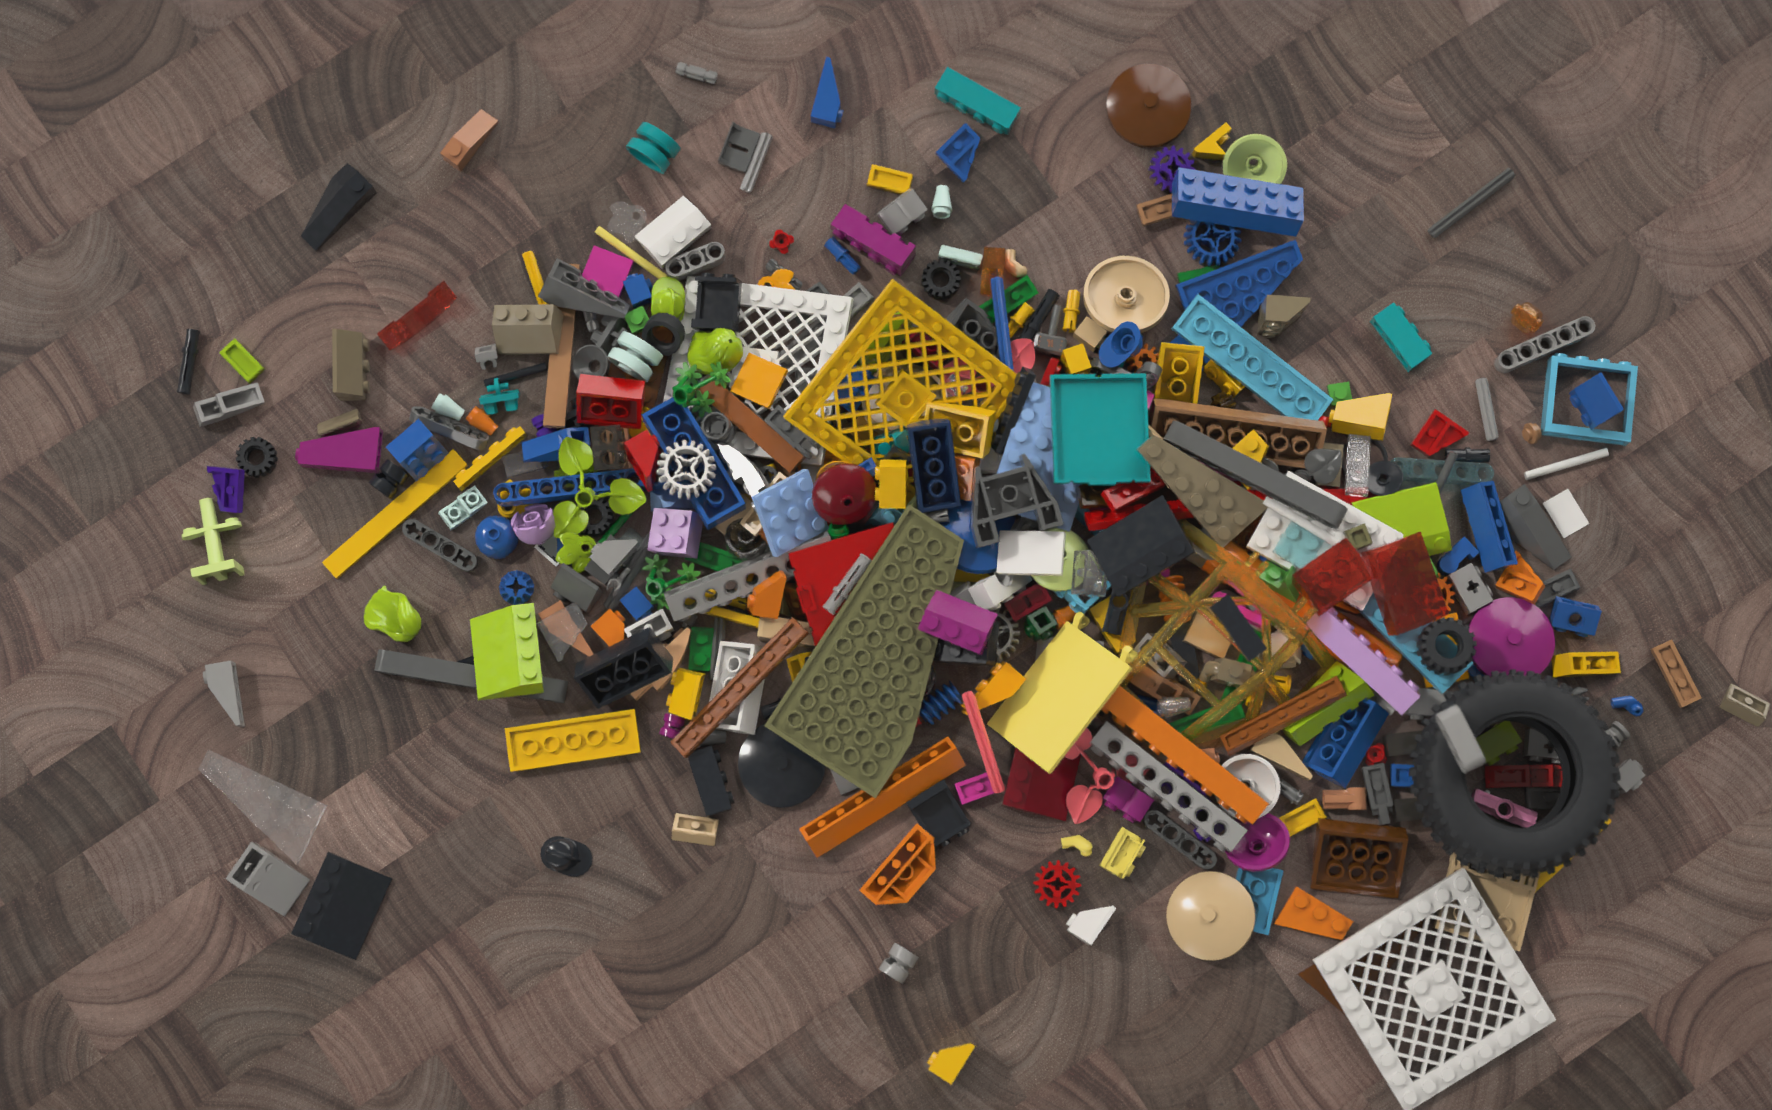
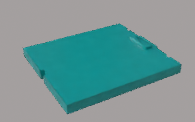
[1049,373,1151,486]

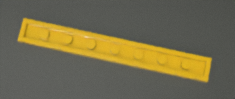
[322,449,468,579]

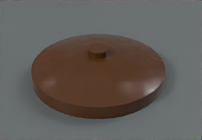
[1106,64,1191,148]

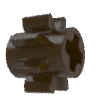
[1210,391,1237,409]

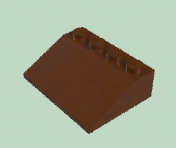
[1310,818,1408,899]

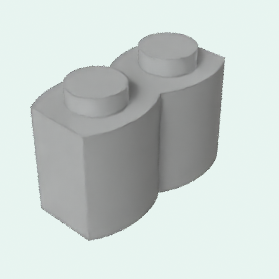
[877,188,928,235]

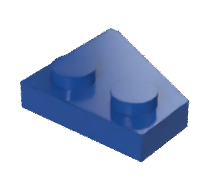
[935,123,980,182]

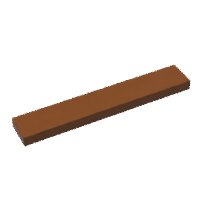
[698,376,805,474]
[1220,676,1347,756]

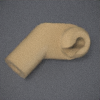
[1005,249,1027,278]

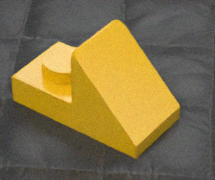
[1192,123,1232,160]

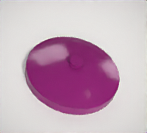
[1468,597,1555,678]

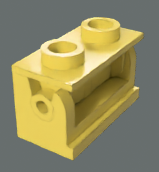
[1099,827,1146,879]

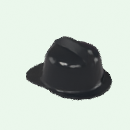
[540,836,592,877]

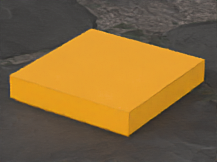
[730,353,788,410]

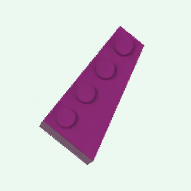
[831,204,916,276]

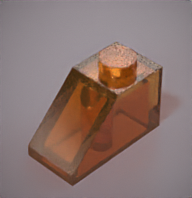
[980,247,1006,295]

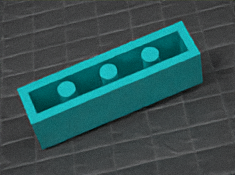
[934,67,1021,135]

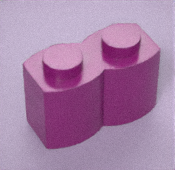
[1103,776,1154,824]

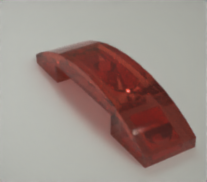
[377,281,457,351]

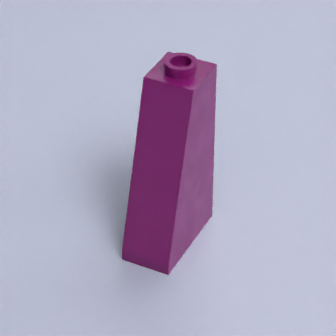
[295,427,383,473]

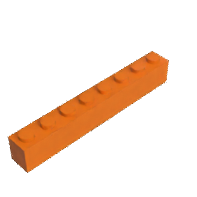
[799,736,966,858]

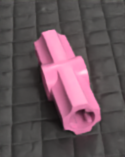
[1471,788,1538,828]

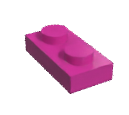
[954,772,994,805]

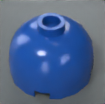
[475,515,519,559]

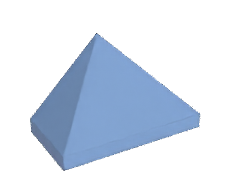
[650,489,694,512]

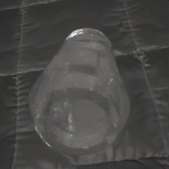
[1157,697,1191,719]

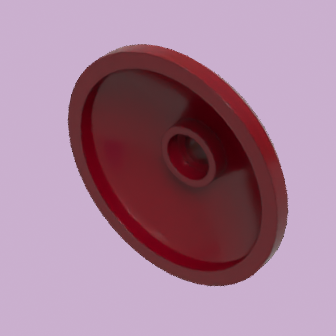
[812,463,877,525]

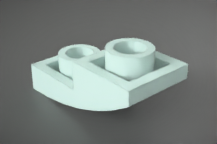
[439,486,487,531]

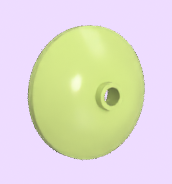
[1223,134,1287,184]
[1031,527,1091,591]

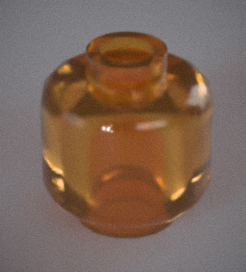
[1511,302,1544,334]

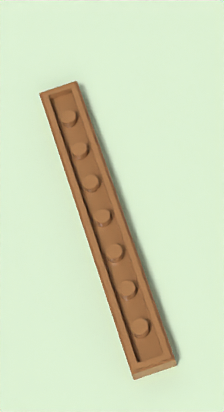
[543,264,580,429]

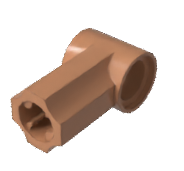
[1322,787,1367,811]

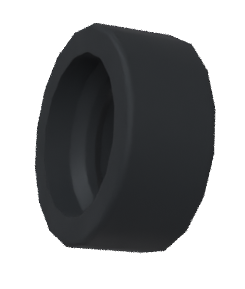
[642,313,685,356]

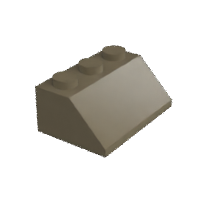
[1257,295,1310,338]
[492,304,564,354]
[332,329,370,401]

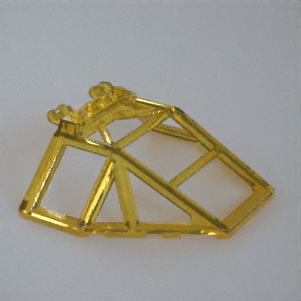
[1118,519,1335,745]

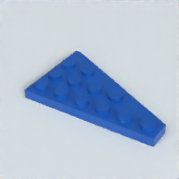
[1175,239,1303,363]

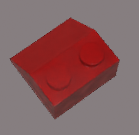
[624,430,661,493]

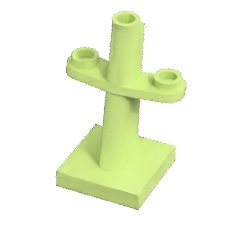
[181,498,245,585]

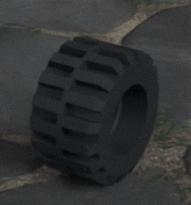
[1416,617,1477,675]

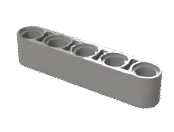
[1494,316,1595,373]

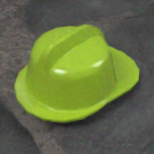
[651,277,685,327]

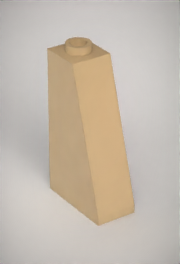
[757,617,816,649]

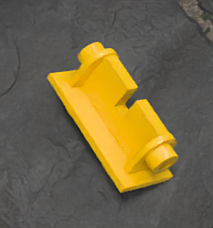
[1203,359,1245,397]

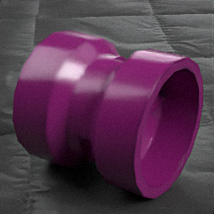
[659,713,686,739]

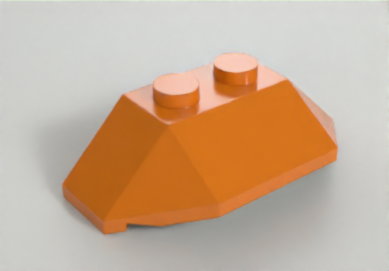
[859,823,936,905]

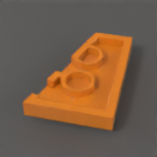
[1273,886,1353,940]

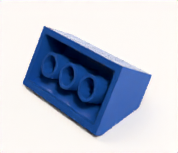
[1302,698,1389,788]

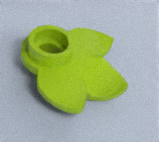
[555,532,596,573]

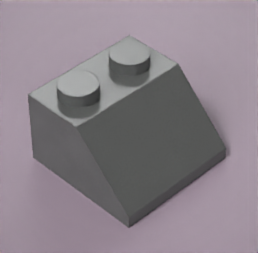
[551,563,603,614]

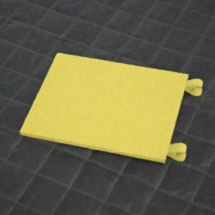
[987,612,1138,774]

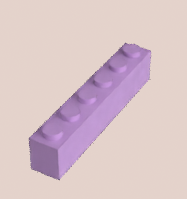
[1304,603,1420,715]

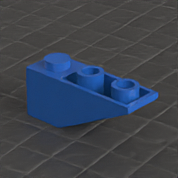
[522,427,590,462]

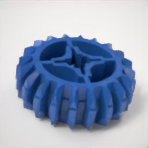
[1183,220,1241,267]

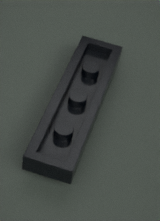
[991,367,1036,455]

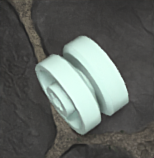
[607,331,663,382]

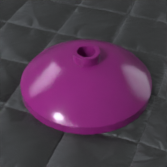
[1225,813,1290,872]

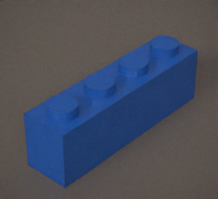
[1461,481,1518,573]

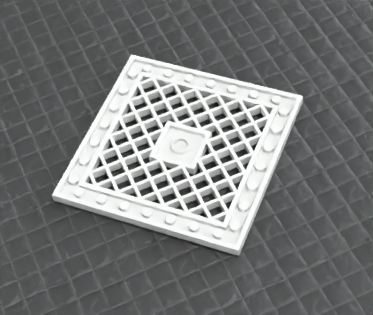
[663,276,854,467]
[1313,867,1556,1110]

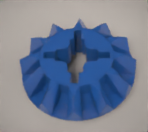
[499,570,534,605]

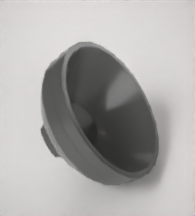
[572,345,610,380]

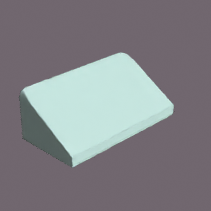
[938,245,983,270]

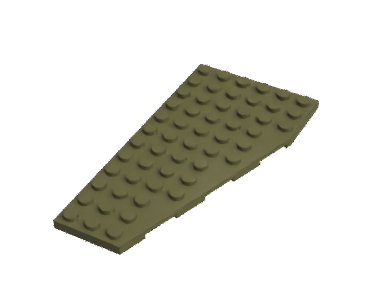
[765,504,964,798]

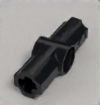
[1102,589,1132,636]

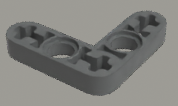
[1090,357,1162,391]

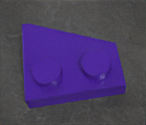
[207,466,245,513]

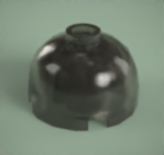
[725,518,768,562]

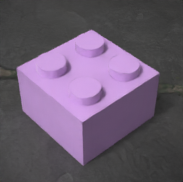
[647,508,703,558]

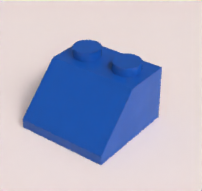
[1569,372,1624,430]

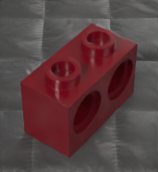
[1002,582,1052,622]

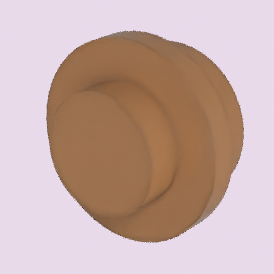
[1522,423,1542,444]

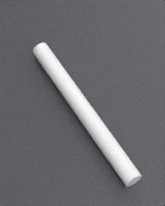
[1524,448,1609,480]
[1262,496,1343,549]

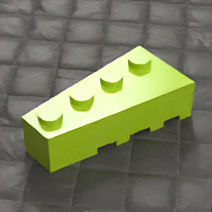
[1282,661,1374,746]

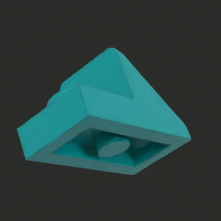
[873,426,910,460]

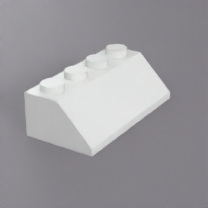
[709,641,765,735]

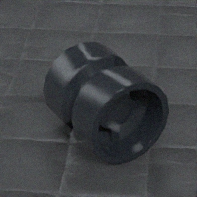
[368,459,409,500]

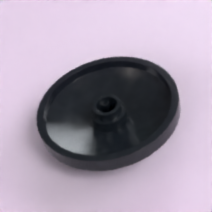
[738,723,826,808]

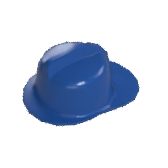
[1099,321,1143,368]

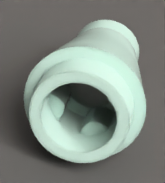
[931,185,952,219]
[431,394,465,421]

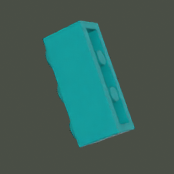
[1370,302,1433,372]

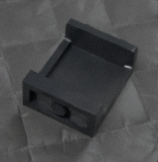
[691,273,742,332]
[906,779,971,849]

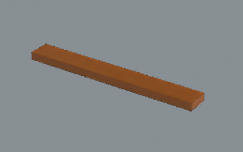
[670,617,809,758]

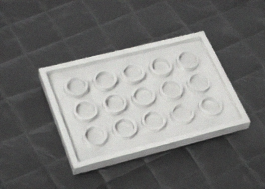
[1246,471,1404,611]

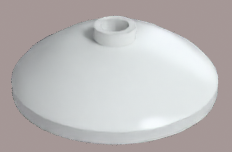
[1215,754,1280,819]

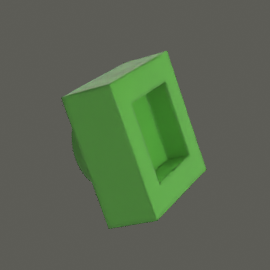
[625,305,649,335]
[1327,382,1352,407]

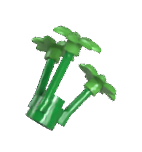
[672,362,731,418]
[642,553,701,611]

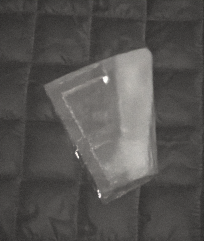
[537,602,588,662]

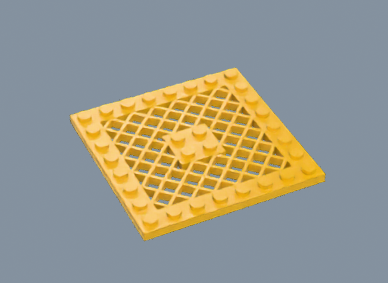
[783,279,1017,505]

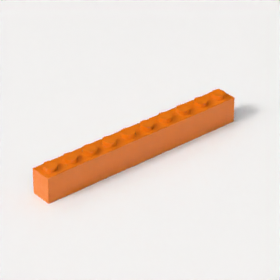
[1101,685,1269,825]

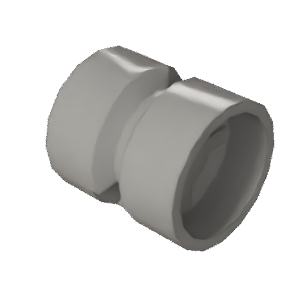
[879,943,919,984]

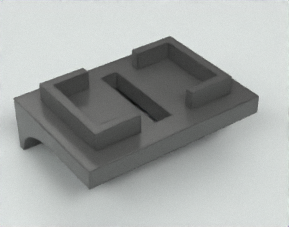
[718,122,761,173]

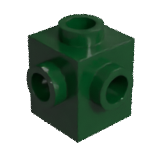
[1023,606,1057,642]

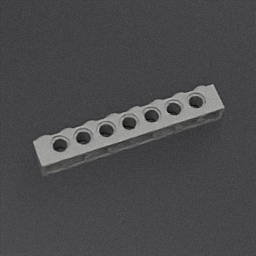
[663,530,831,622]
[1089,721,1247,853]

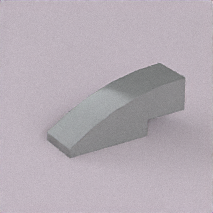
[193,382,265,427]

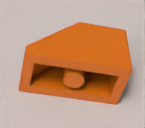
[747,571,787,619]
[591,609,626,647]

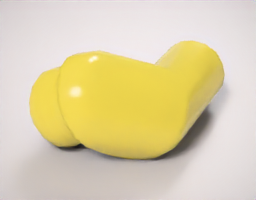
[1061,835,1093,857]

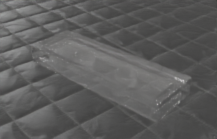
[1345,434,1371,497]

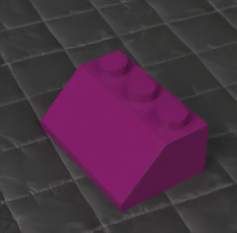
[918,590,998,655]

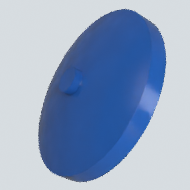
[939,500,1016,574]

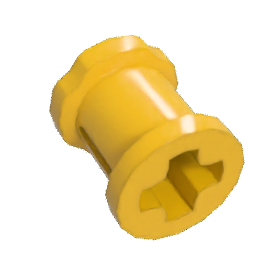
[1266,672,1292,695]

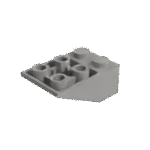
[226,842,310,917]

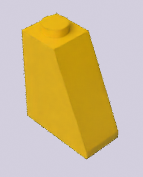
[1329,393,1392,441]
[1088,596,1136,655]

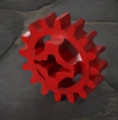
[1033,860,1081,908]

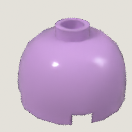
[511,504,555,545]

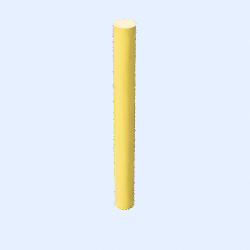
[595,226,668,279]

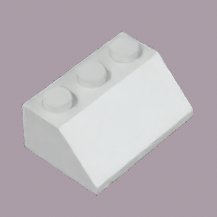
[634,196,711,269]

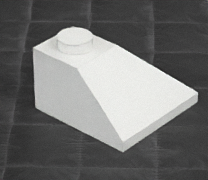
[1066,906,1116,946]

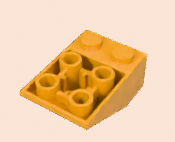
[961,661,1026,715]

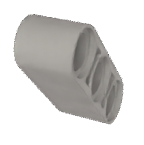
[666,242,726,281]
[1435,705,1486,773]

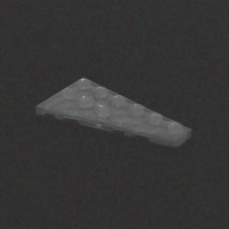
[198,750,327,865]

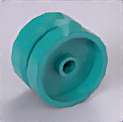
[626,122,681,174]

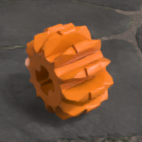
[1126,343,1159,374]

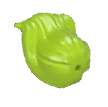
[687,328,743,375]
[364,586,421,642]

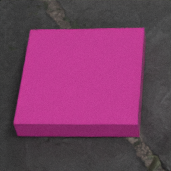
[582,246,634,298]

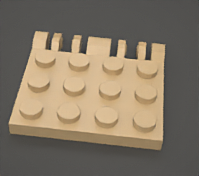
[1433,853,1540,952]

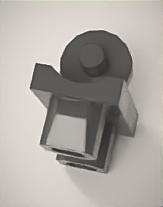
[590,315,628,354]

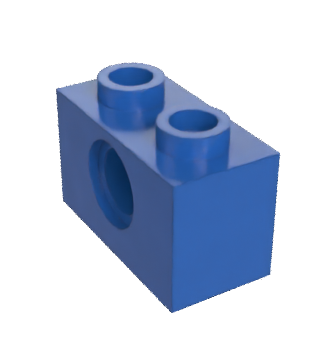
[1549,596,1602,637]

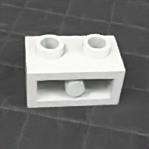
[624,609,674,641]

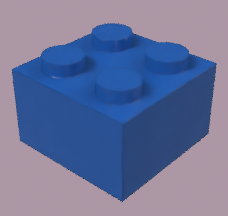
[386,419,449,481]

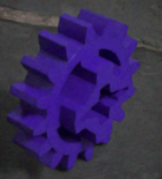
[1148,146,1196,193]

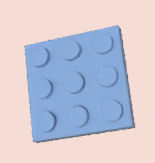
[752,469,829,557]

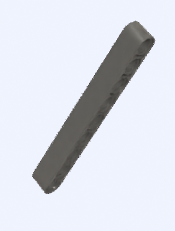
[1163,421,1348,529]
[374,649,569,703]

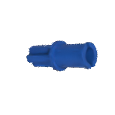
[824,237,861,275]

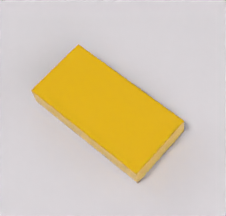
[867,164,913,194]
[1279,798,1327,837]

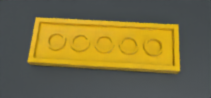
[505,709,641,772]

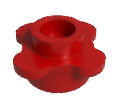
[769,229,794,254]
[1365,743,1387,766]

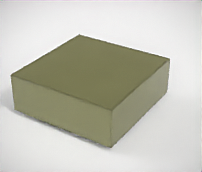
[1343,523,1373,553]

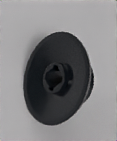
[1364,461,1403,496]

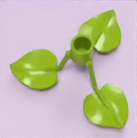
[553,437,647,538]

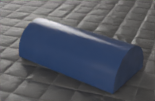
[906,419,961,513]

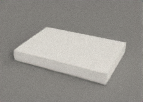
[996,531,1066,576]

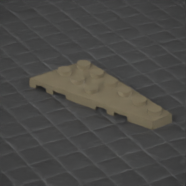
[1137,435,1268,548]

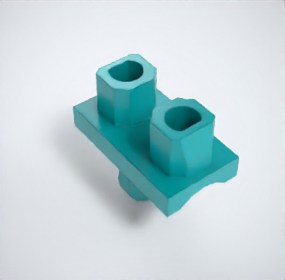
[479,378,520,415]

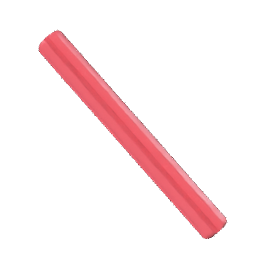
[962,691,1005,794]

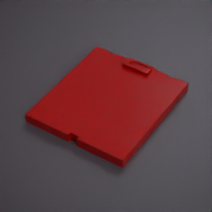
[787,522,894,646]

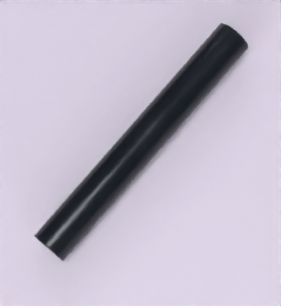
[483,362,548,388]

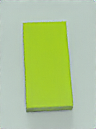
[219,338,265,384]

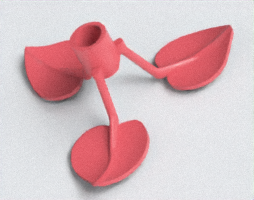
[943,338,1035,419]
[1064,728,1149,824]

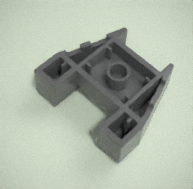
[971,454,1064,548]

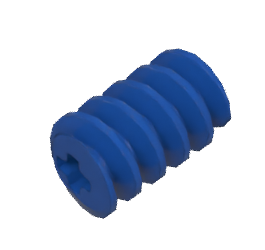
[919,680,963,725]

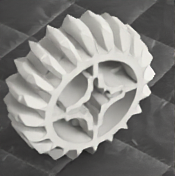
[657,440,716,499]

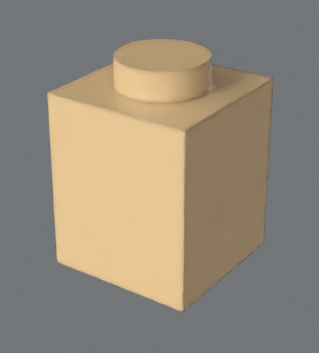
[1073,316,1107,352]

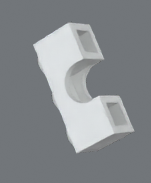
[968,571,1032,611]

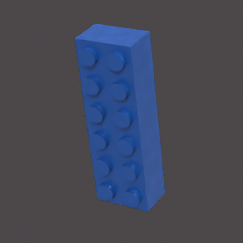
[1172,167,1304,237]
[642,397,746,530]

